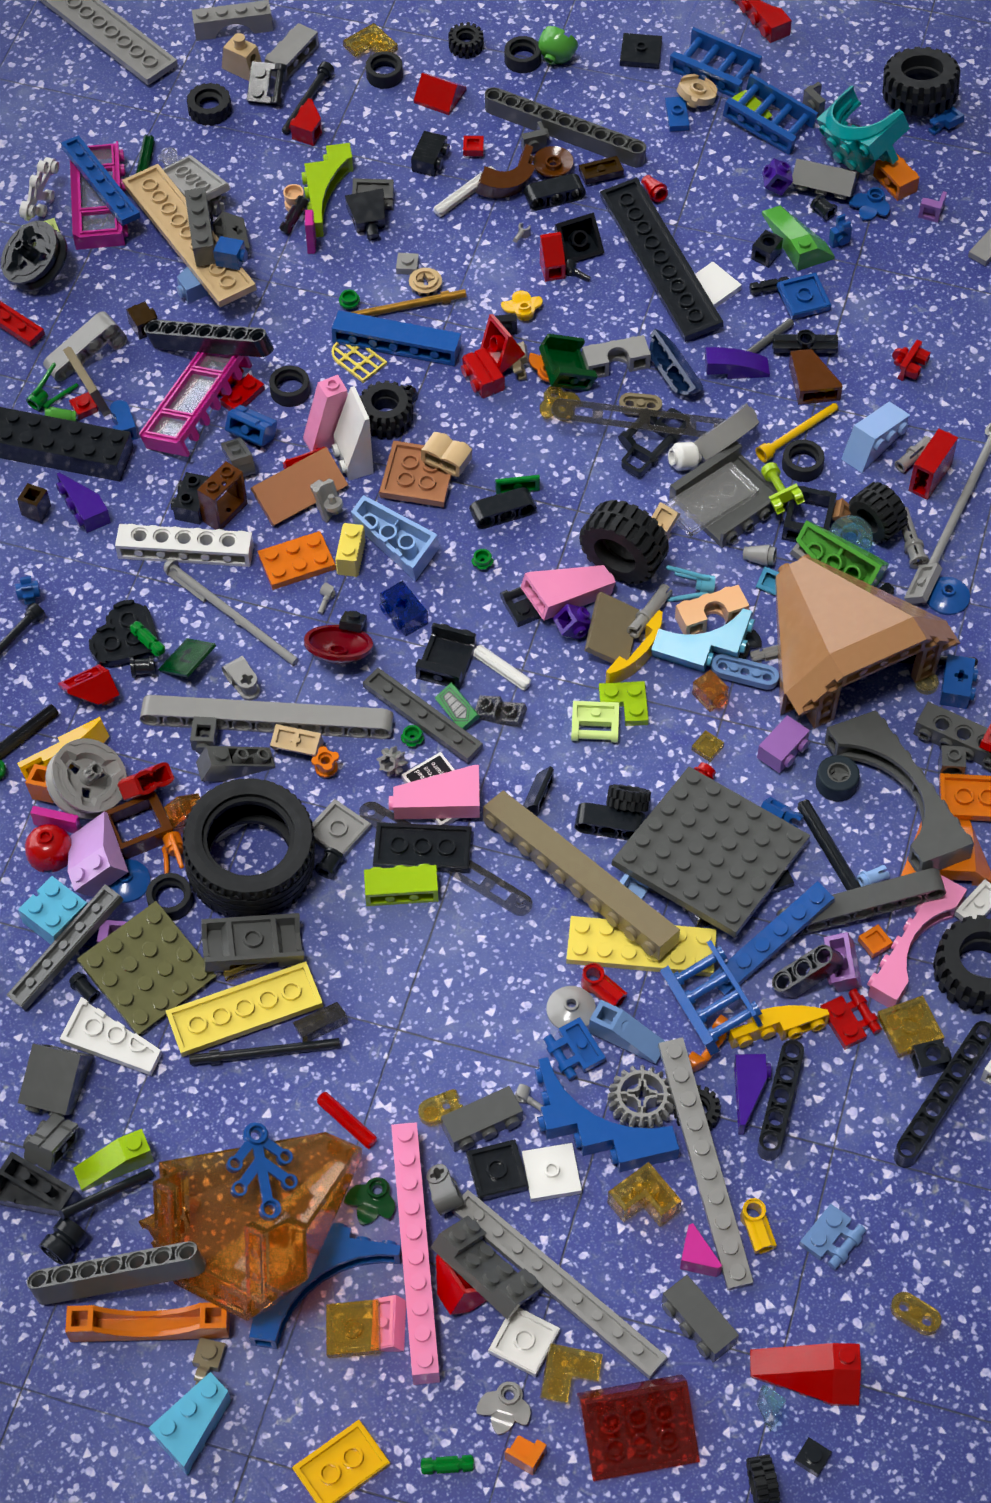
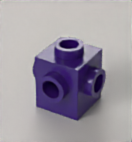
[762,158,793,196]
[553,604,591,639]

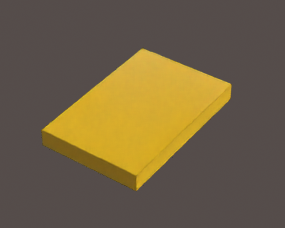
[292,1420,390,1503]

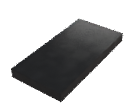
[373,822,472,872]

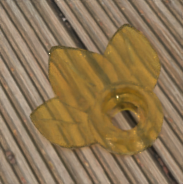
[540,386,581,421]

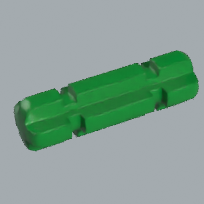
[130,621,166,657]
[421,1455,474,1474]

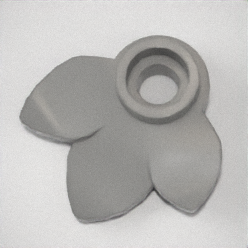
[476,1381,531,1435]

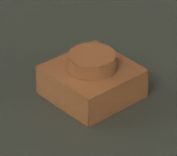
[832,498,854,530]

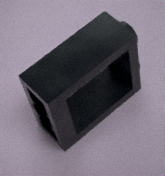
[781,486,837,543]

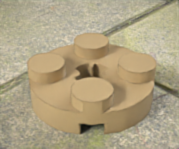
[677,74,717,108]

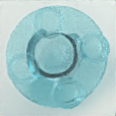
[829,515,873,551]

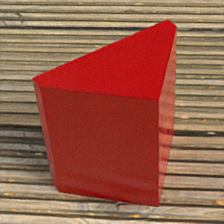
[414,73,467,115]
[480,314,525,373]

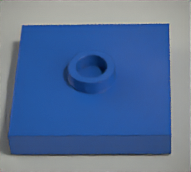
[777,273,832,320]

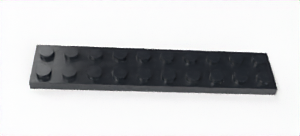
[600,177,724,342]

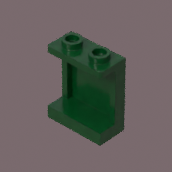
[539,334,598,391]

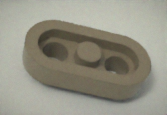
[619,393,662,416]

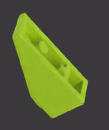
[73,1128,154,1192]

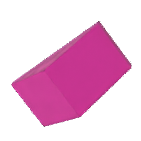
[680,1223,722,1277]

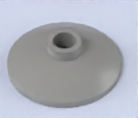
[546,986,596,1029]

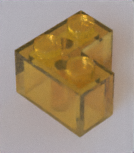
[607,1162,682,1227]

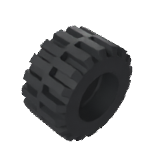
[359,380,413,439]
[849,482,908,543]

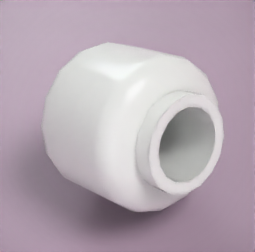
[668,442,702,471]

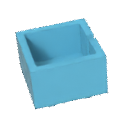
[18,876,87,944]

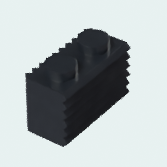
[411,131,450,177]

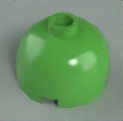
[538,26,579,64]

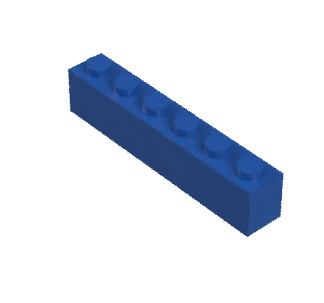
[331,310,461,366]

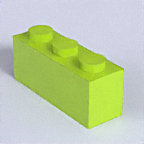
[364,864,439,906]

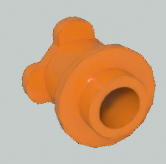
[311,746,339,778]

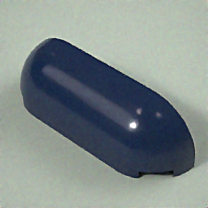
[649,329,703,396]

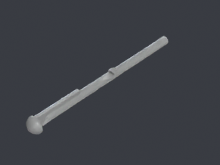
[164,559,299,666]

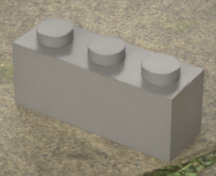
[265,23,319,82]

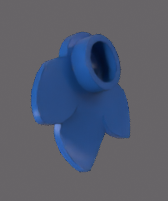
[849,187,890,221]

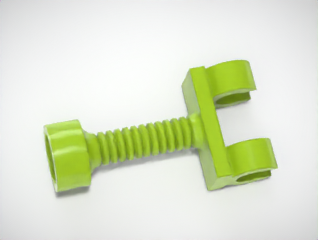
[761,462,805,515]

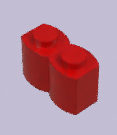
[117,762,174,800]

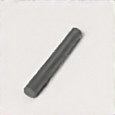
[746,318,794,353]

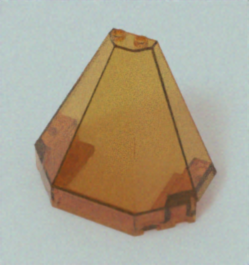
[139,1132,362,1321]

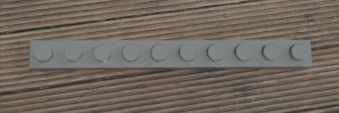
[658,1037,753,1291]
[451,1190,667,1380]

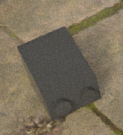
[18,1043,94,1117]

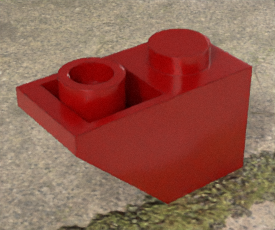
[289,98,322,146]
[540,232,566,282]

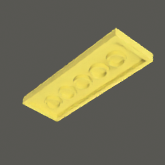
[566,916,717,977]
[166,961,323,1057]

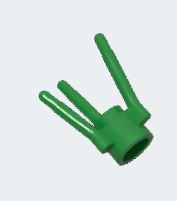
[26,363,79,411]

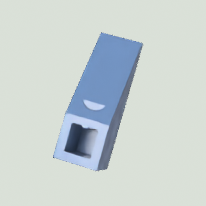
[589,1000,665,1064]

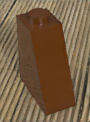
[789,349,843,405]

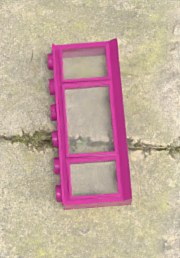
[70,141,128,250]
[139,352,252,457]

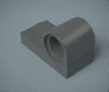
[220,437,256,477]

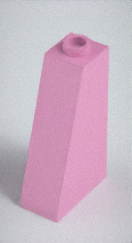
[303,375,348,451]
[521,565,616,620]
[389,765,480,819]

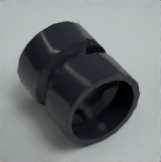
[38,1218,88,1265]

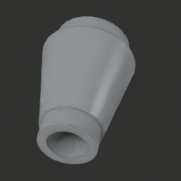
[743,544,777,567]

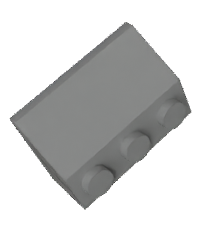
[792,159,860,200]

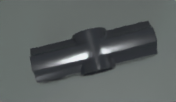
[772,329,838,353]

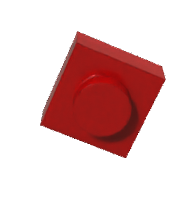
[463,136,484,156]
[69,392,98,420]

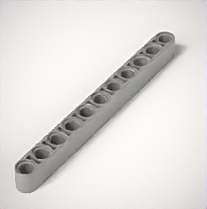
[140,695,394,739]

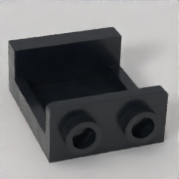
[415,623,476,690]

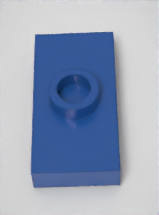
[665,97,690,132]

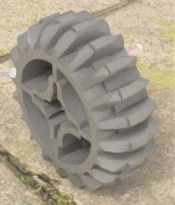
[607,1064,675,1128]

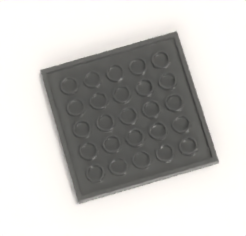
[611,767,810,938]

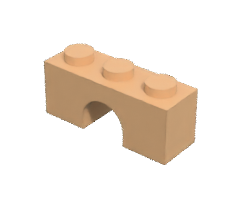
[675,585,749,634]

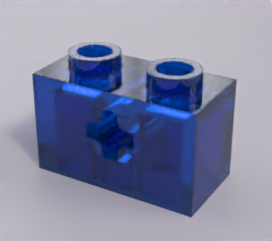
[379,580,428,637]

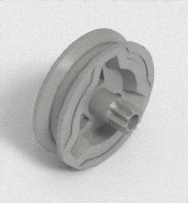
[45,738,127,819]

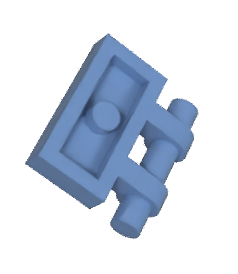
[799,1204,866,1270]

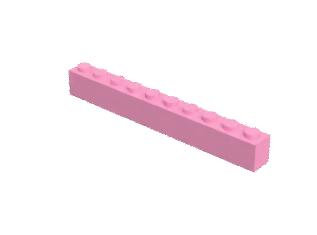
[391,1122,440,1385]

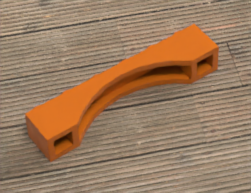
[65,1302,230,1342]

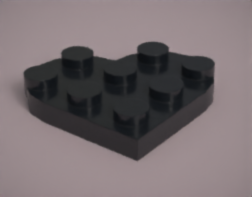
[89,600,159,667]

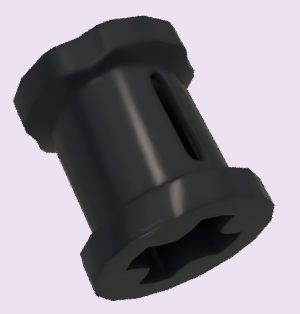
[810,194,838,221]
[130,655,156,678]
[314,847,344,879]

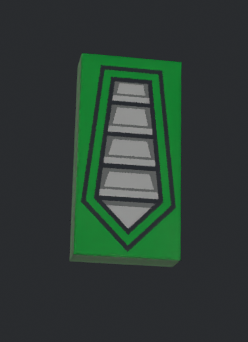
[435,682,480,730]

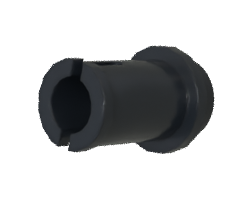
[69,972,100,1003]

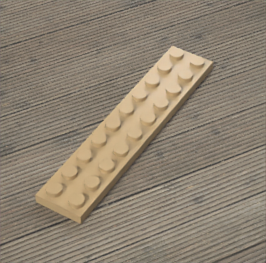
[122,164,257,307]

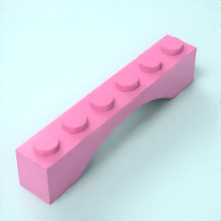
[867,875,967,1011]

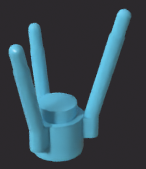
[666,565,715,602]

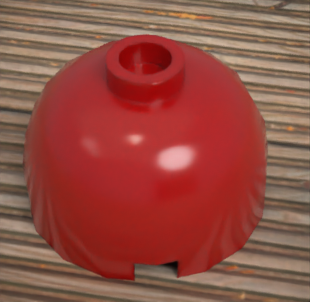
[25,824,71,872]

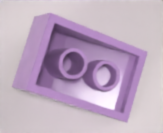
[68,812,128,897]

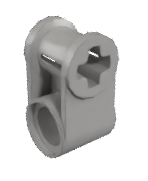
[222,656,260,701]

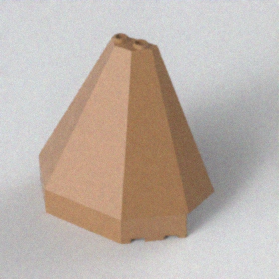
[775,554,960,729]

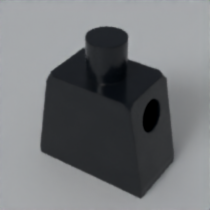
[345,188,385,240]

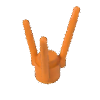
[161,831,184,874]

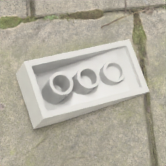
[331,386,374,481]

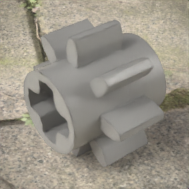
[208,195,227,215]
[377,746,408,776]

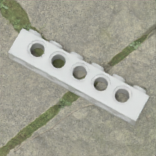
[115,524,254,567]

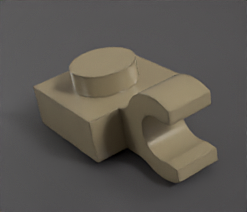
[509,341,529,381]
[192,1337,226,1385]

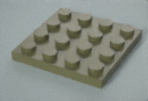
[77,901,217,1036]

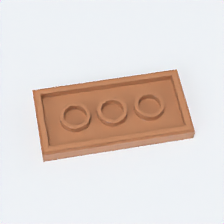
[250,447,348,527]

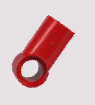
[581,963,627,1007]

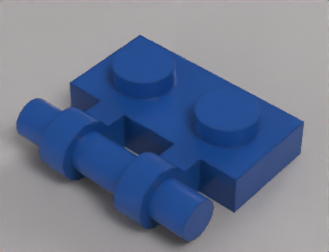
[543,1017,606,1081]

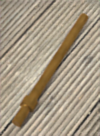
[351,289,467,316]

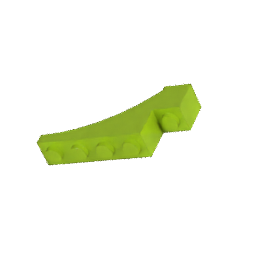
[301,143,353,238]

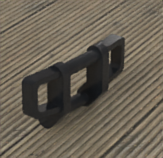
[618,408,690,478]

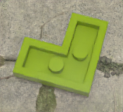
[598,681,649,726]

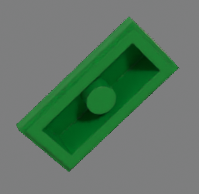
[494,475,540,495]

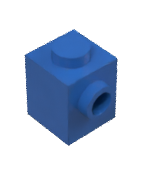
[213,236,248,270]

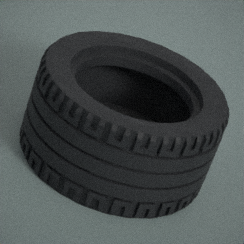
[182,778,315,917]

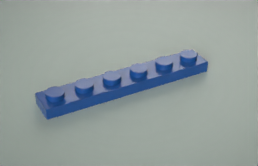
[61,135,140,226]
[709,881,835,996]

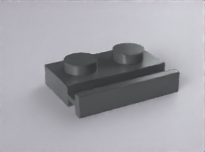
[352,178,394,210]

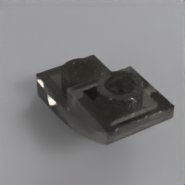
[475,695,527,727]

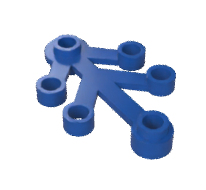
[226,1122,298,1221]

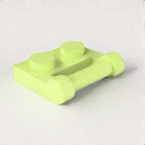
[571,701,619,743]

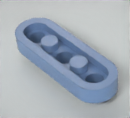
[711,654,779,690]

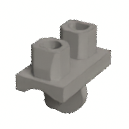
[310,478,343,522]

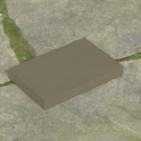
[63,346,110,417]
[584,592,639,664]

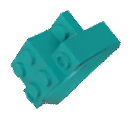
[816,86,910,173]

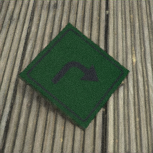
[158,638,216,677]

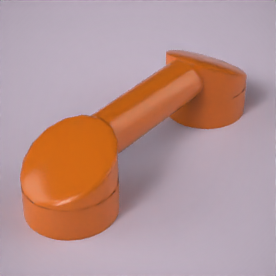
[688,1014,728,1072]

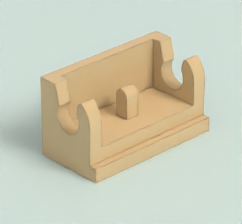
[270,724,324,757]

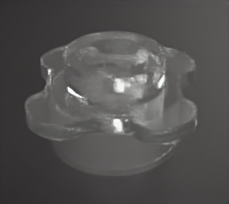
[158,147,182,167]

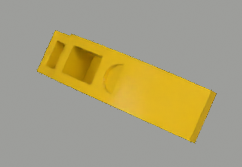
[17,717,110,780]
[728,1005,830,1049]

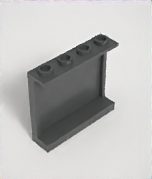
[669,441,788,548]

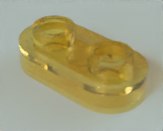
[890,1292,941,1335]

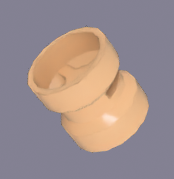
[283,184,304,212]

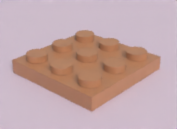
[379,440,452,507]

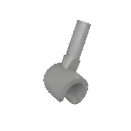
[513,223,531,243]
[317,583,335,615]
[515,1084,543,1111]

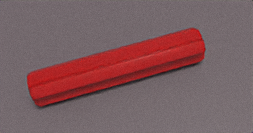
[317,1092,377,1149]

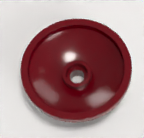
[304,625,373,664]

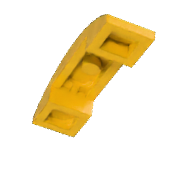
[605,610,663,683]

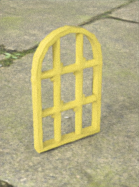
[332,342,387,383]

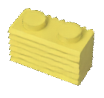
[335,523,366,577]

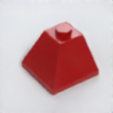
[58,664,119,705]
[436,1254,487,1315]

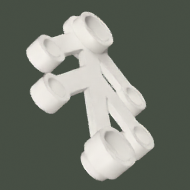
[19,157,59,221]

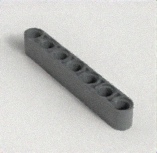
[776,868,946,937]
[26,1241,207,1305]

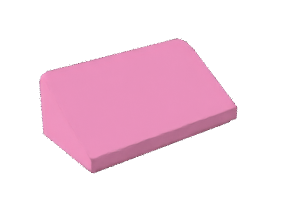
[371,1295,406,1352]

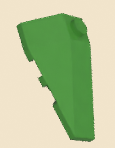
[762,205,835,271]
[796,520,889,587]

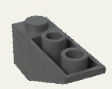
[196,746,275,782]

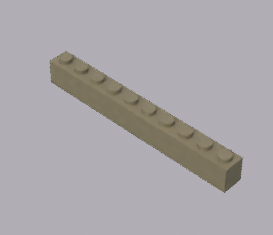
[483,790,680,960]

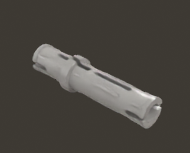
[627,584,673,638]

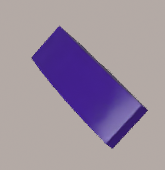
[705,347,770,379]

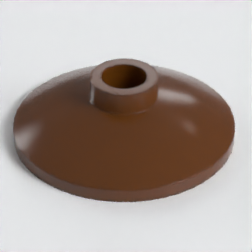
[533,146,573,178]

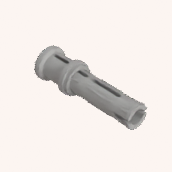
[901,507,929,569]

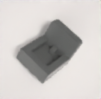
[803,82,826,118]
[521,121,549,152]

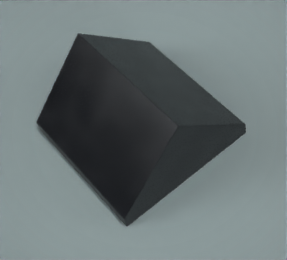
[554,212,604,263]

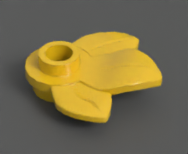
[501,290,543,321]

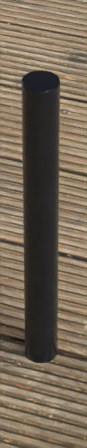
[59,1168,154,1220]

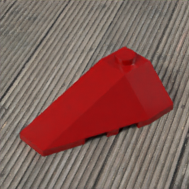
[750,1343,861,1406]

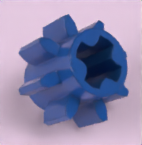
[15,576,41,605]

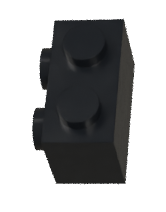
[171,472,209,525]

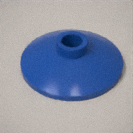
[927,576,970,615]
[108,859,151,903]

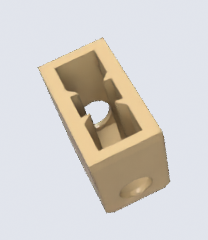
[222,33,262,81]

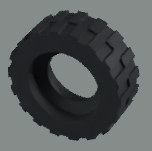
[187,83,232,126]

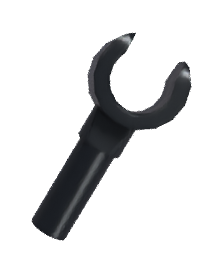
[565,259,591,282]

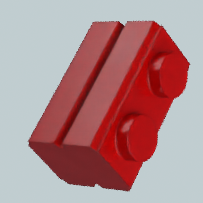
[461,347,505,399]

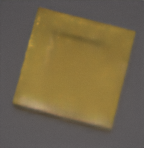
[691,730,724,762]

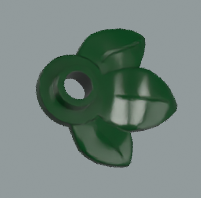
[344,1177,395,1225]

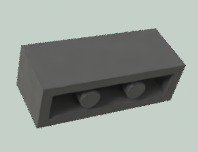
[441,1086,523,1152]
[662,1275,739,1362]

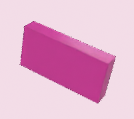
[305,210,316,254]
[30,806,82,833]

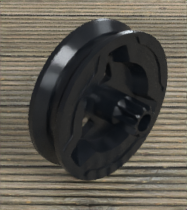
[1,221,67,291]

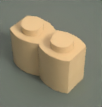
[421,432,472,477]

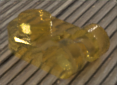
[418,1089,463,1126]

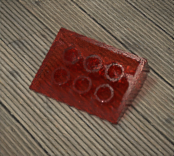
[577,1374,700,1481]

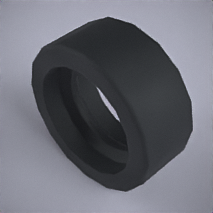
[504,36,541,73]
[366,51,403,89]
[269,365,311,407]
[782,439,825,482]
[146,873,194,921]

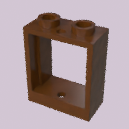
[197,461,248,530]
[102,791,173,860]

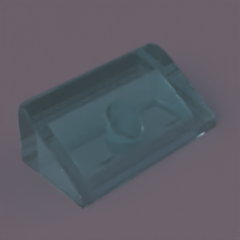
[757,1385,786,1432]

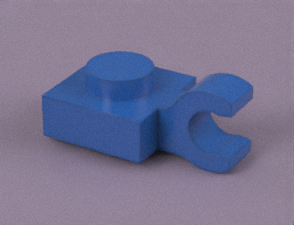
[928,106,965,135]
[828,214,853,248]
[761,797,804,828]

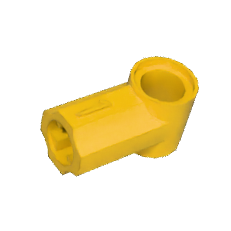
[740,1198,777,1254]

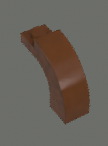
[475,144,536,199]

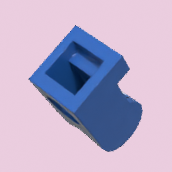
[110,400,138,440]

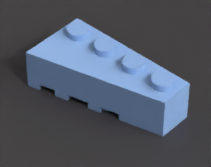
[351,495,440,581]

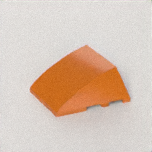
[901,820,991,886]

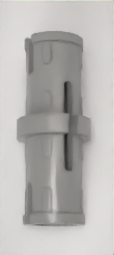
[894,436,931,473]

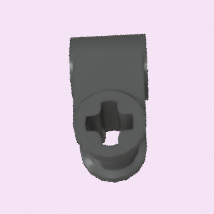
[426,1164,464,1215]

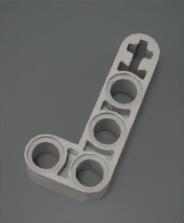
[43,311,127,381]

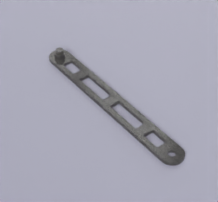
[551,398,726,437]
[359,802,532,916]

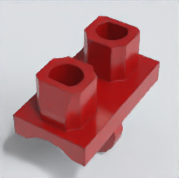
[892,339,931,381]

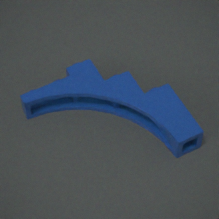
[534,1057,679,1172]
[249,1223,402,1349]

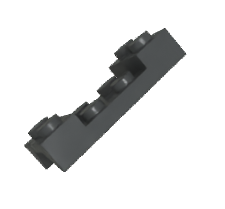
[201,913,304,972]
[431,1216,544,1319]

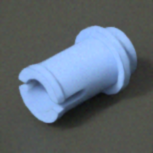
[857,865,890,887]

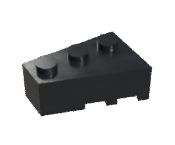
[0,1152,82,1216]

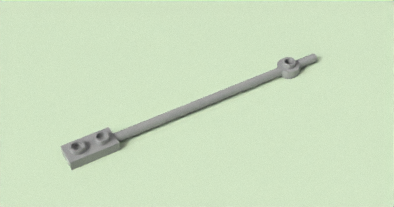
[904,423,991,604]

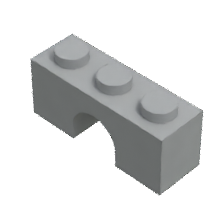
[582,335,651,378]

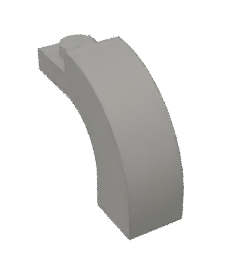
[694,403,759,460]

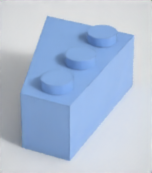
[841,402,910,473]

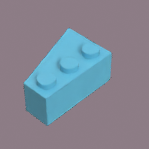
[149,1372,231,1476]

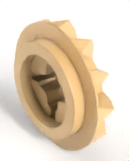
[409,268,442,296]

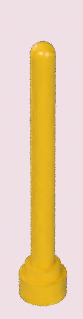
[755,403,838,463]

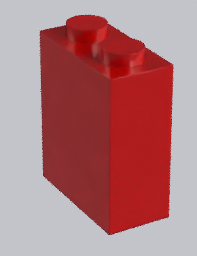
[908,428,958,500]

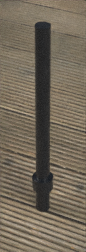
[189,1038,340,1065]

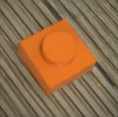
[858,924,893,959]

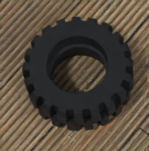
[882,47,960,118]
[579,500,669,584]
[933,915,991,1013]

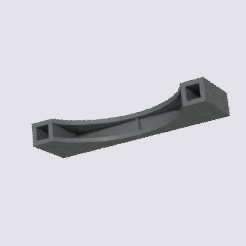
[825,710,974,872]

